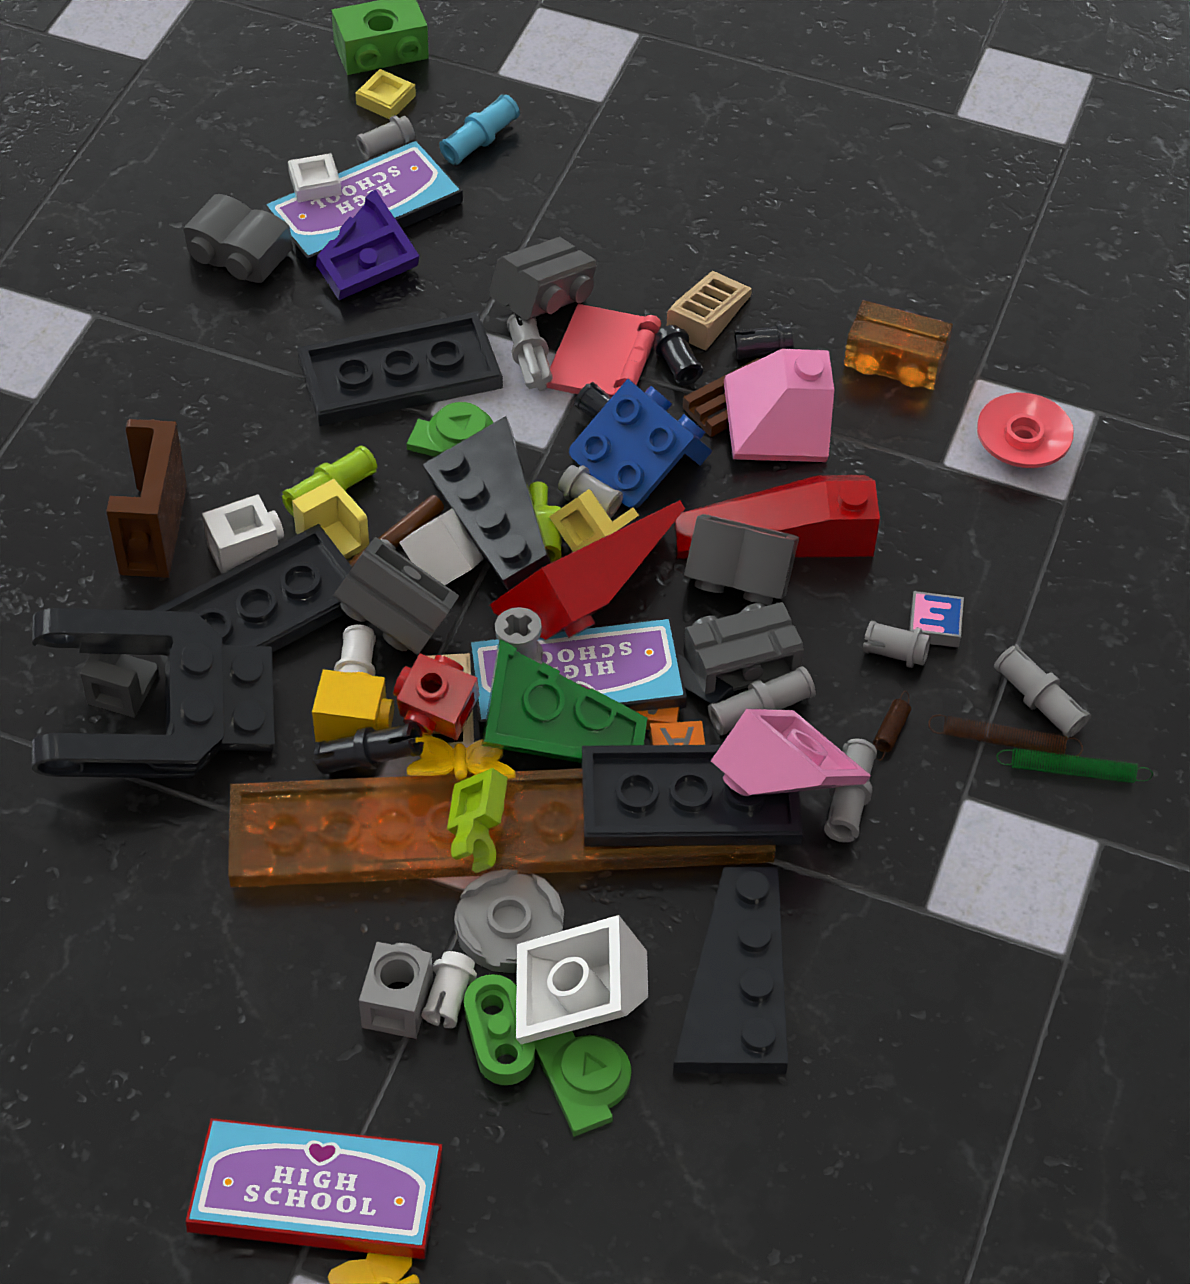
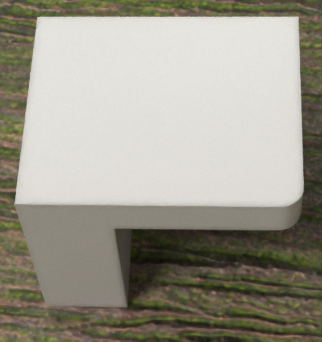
[399,508,483,585]

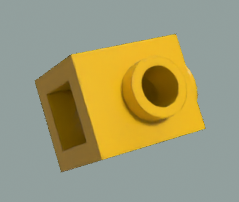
[312,669,394,742]

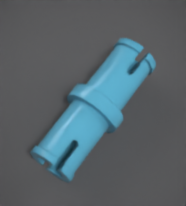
[439,94,520,165]

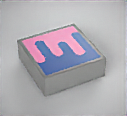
[909,591,964,648]

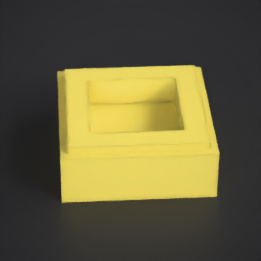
[355,69,416,119]

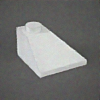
[516,915,648,1044]

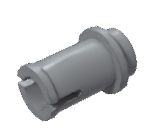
[356,115,416,160]
[558,465,623,518]
[863,620,931,668]

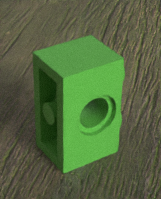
[332,0,429,75]

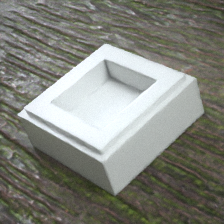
[288,153,342,202]

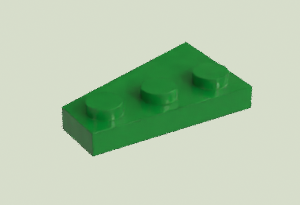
[482,639,648,763]

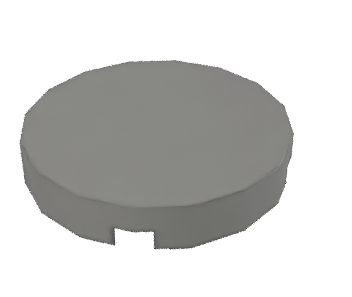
[454,868,564,973]

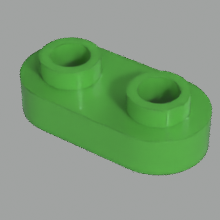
[464,974,535,1085]

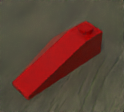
[675,475,880,559]
[490,500,685,640]

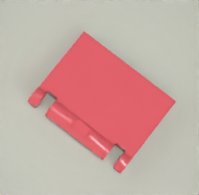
[547,304,662,397]

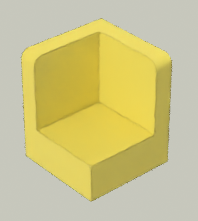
[292,479,369,560]
[549,489,639,552]

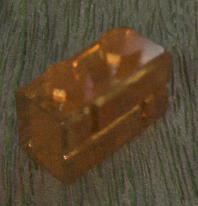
[844,300,953,390]

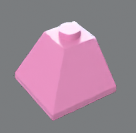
[724,349,834,462]
[711,709,871,796]

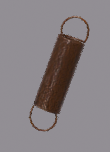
[872,691,911,761]

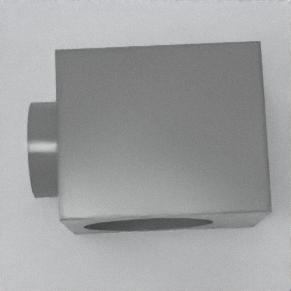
[359,942,433,1039]

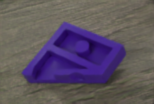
[316,190,420,300]

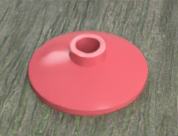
[977,392,1074,468]

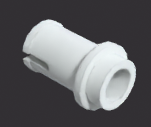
[334,625,376,676]
[421,951,477,1028]

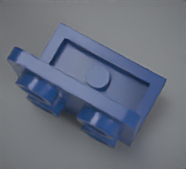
[569,379,712,509]

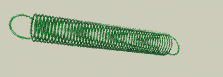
[997,748,1153,783]

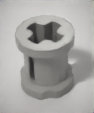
[495,607,543,664]

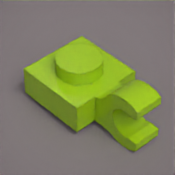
[447,768,508,873]

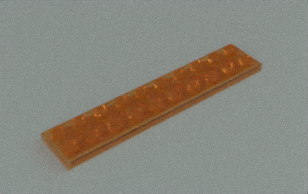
[228,769,776,887]

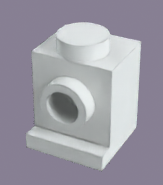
[202,494,284,574]

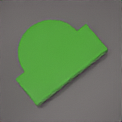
[407,402,493,457]
[534,1031,631,1137]

